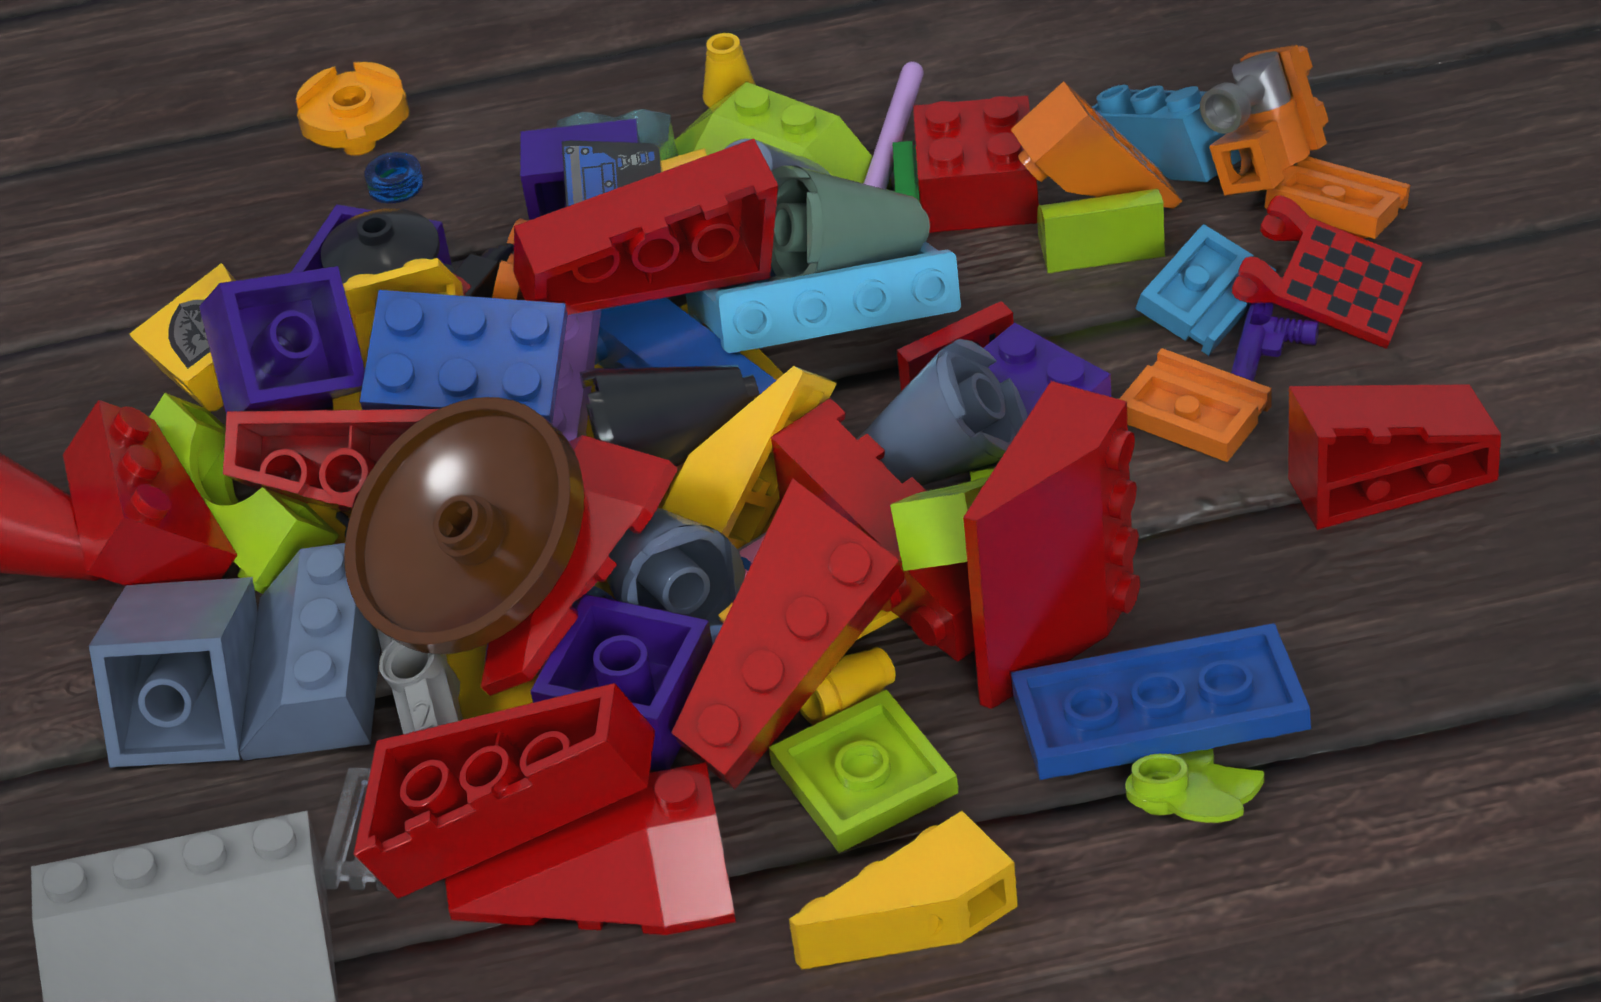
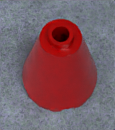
[0,453,100,581]

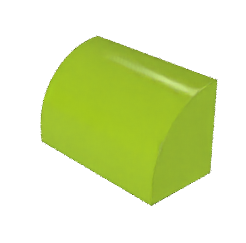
[1037,189,1165,273]

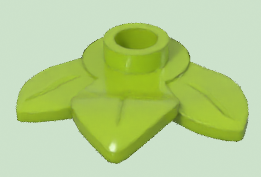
[1125,748,1265,823]

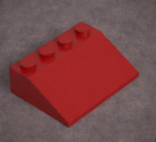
[963,381,1140,709]

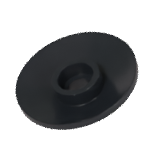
[321,208,440,283]

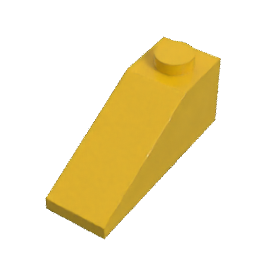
[662,366,837,549]

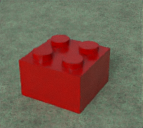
[913,95,1039,233]

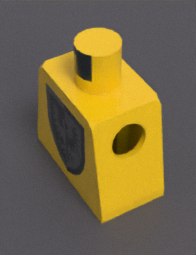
[130,263,236,412]

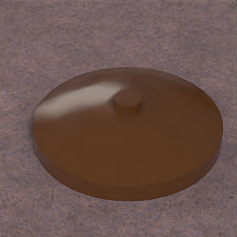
[344,397,584,654]

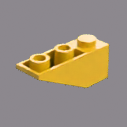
[789,811,1018,970]

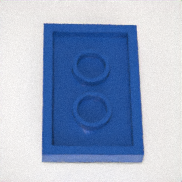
[360,290,568,424]

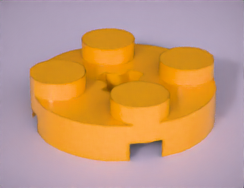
[296,62,409,156]

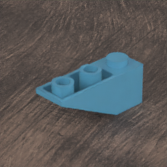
[1092,85,1241,182]

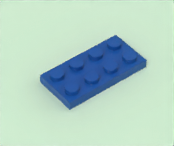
[1011,623,1311,780]

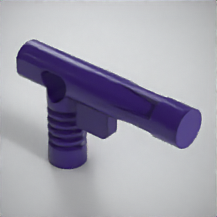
[1231,303,1319,381]

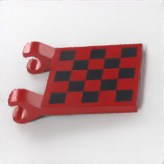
[1232,195,1423,349]

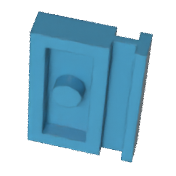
[1135,224,1276,356]

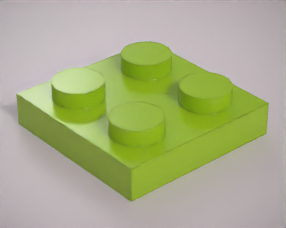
[769,689,959,853]

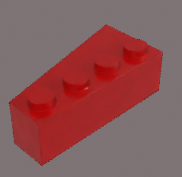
[223,409,439,514]
[671,478,905,790]

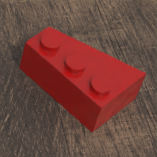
[1288,384,1501,530]
[63,400,237,586]

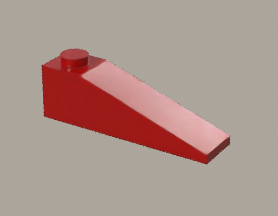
[481,435,678,696]
[445,762,736,935]

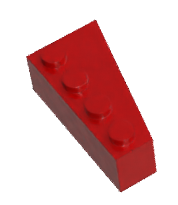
[513,138,778,315]
[771,398,975,662]
[353,683,655,899]

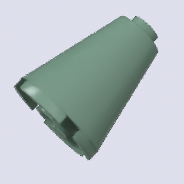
[769,166,930,281]

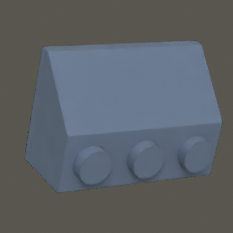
[239,543,381,761]

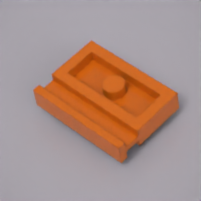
[1264,157,1411,239]
[1120,348,1272,462]

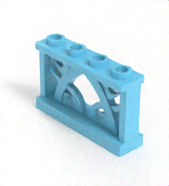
[686,241,961,353]

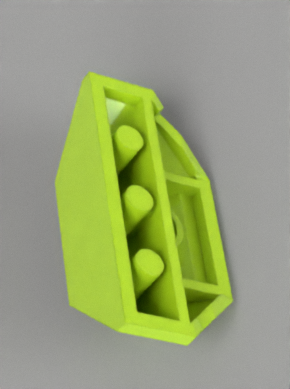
[674,82,892,190]

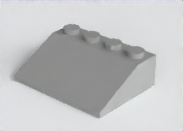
[31,811,338,1002]

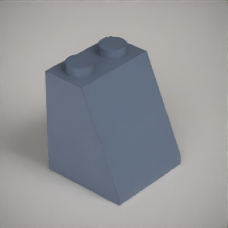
[89,577,258,768]

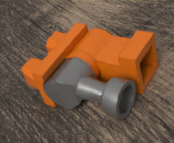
[1200,45,1329,195]

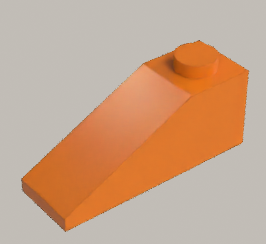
[1011,81,1182,209]

